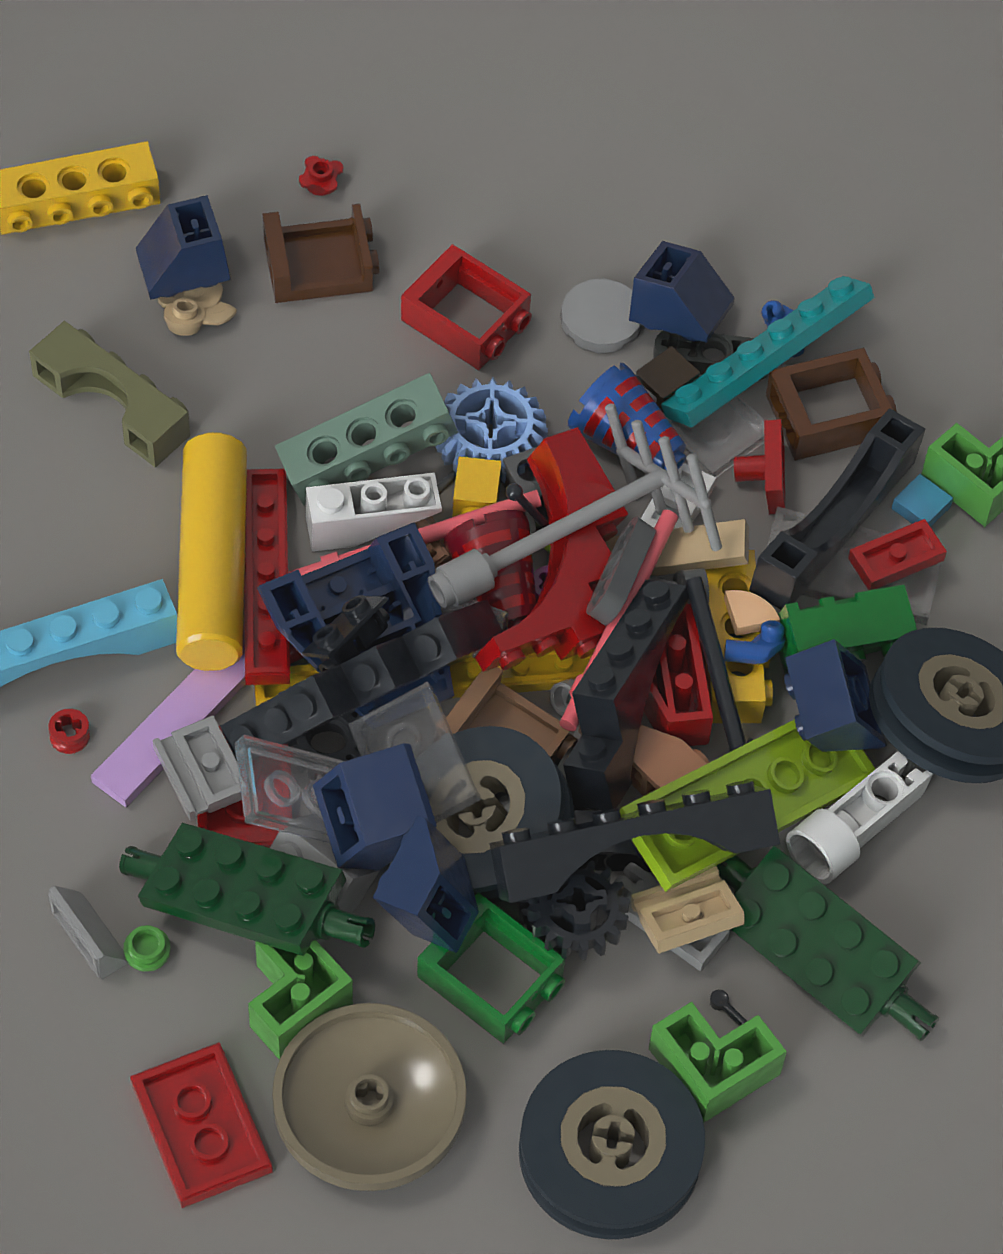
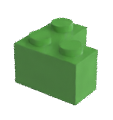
[921,423,1003,527]
[248,940,353,1060]
[648,1002,787,1123]

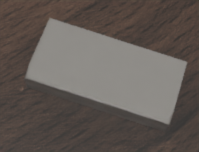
[48,886,128,979]

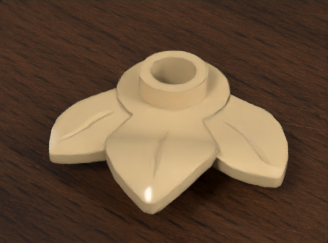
[158,283,237,336]

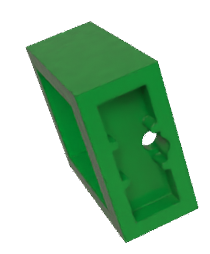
[417,893,565,1044]

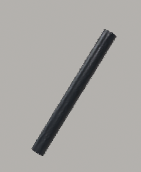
[685,577,747,752]

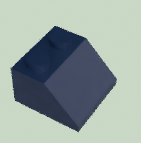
[784,639,887,752]

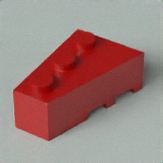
[644,604,713,746]

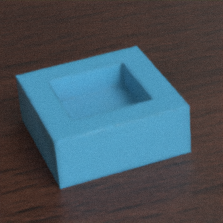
[891,474,953,527]

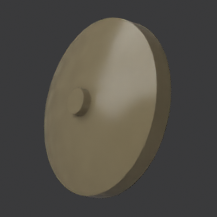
[272,1003,466,1191]

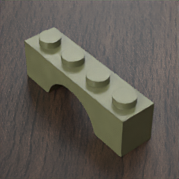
[29,320,190,467]

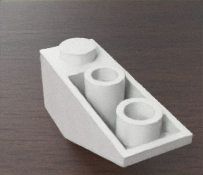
[306,472,442,552]

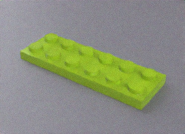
[620,719,875,892]

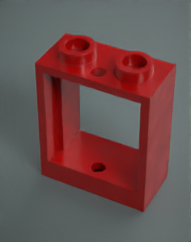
[401,244,532,370]

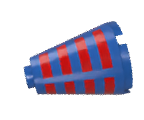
[568,362,687,471]

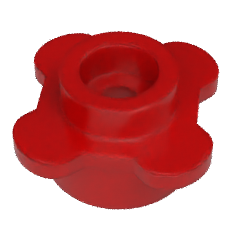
[299,156,343,196]

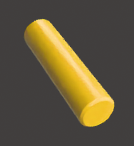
[176,432,247,671]

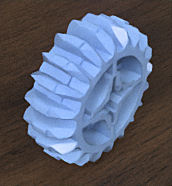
[435,377,548,484]

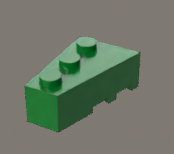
[778,584,917,673]

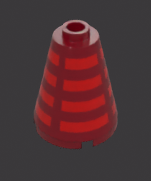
[444,510,537,632]

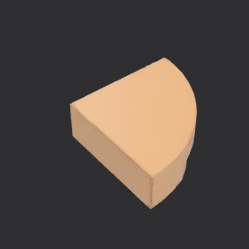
[724,590,780,636]

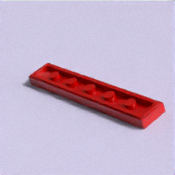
[244,469,290,685]

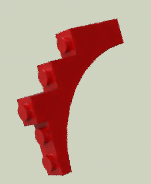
[475,427,629,672]

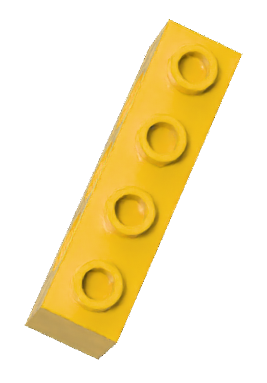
[0,141,161,235]
[704,550,773,723]

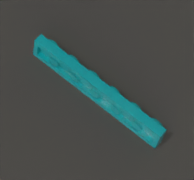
[661,276,875,427]

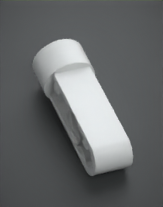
[786,751,933,884]

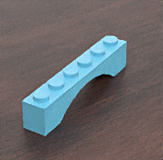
[0,579,177,687]

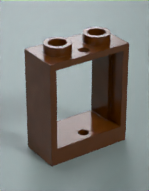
[766,348,897,461]

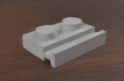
[152,715,251,821]

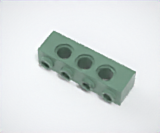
[275,373,458,506]

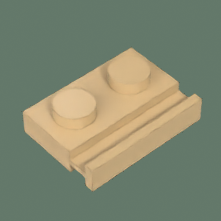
[631,866,744,954]

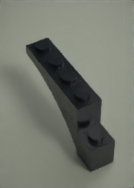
[563,580,689,810]

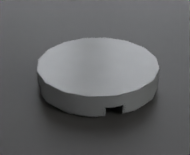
[560,279,642,353]

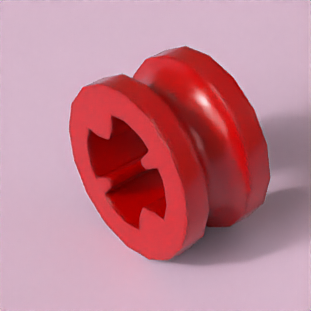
[48,709,90,754]

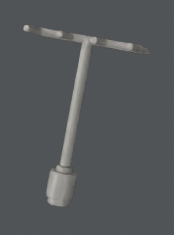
[428,403,722,608]

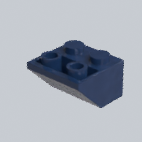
[135,195,231,300]
[629,241,735,343]
[312,743,437,870]
[372,815,479,953]

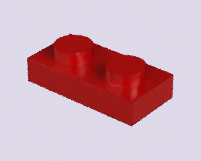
[848,519,947,590]

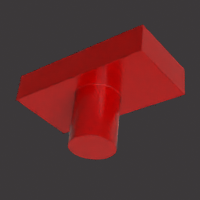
[733,419,786,515]

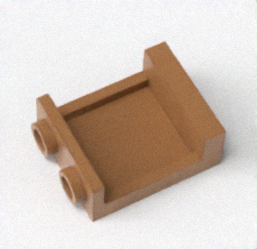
[435,667,578,763]

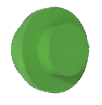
[123,925,171,972]

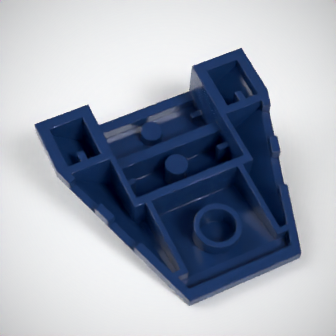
[257,522,454,731]

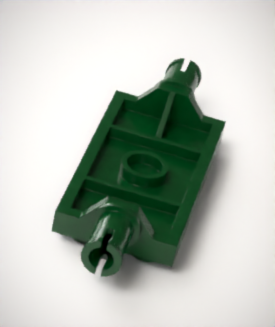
[119,822,376,956]
[714,846,939,1041]

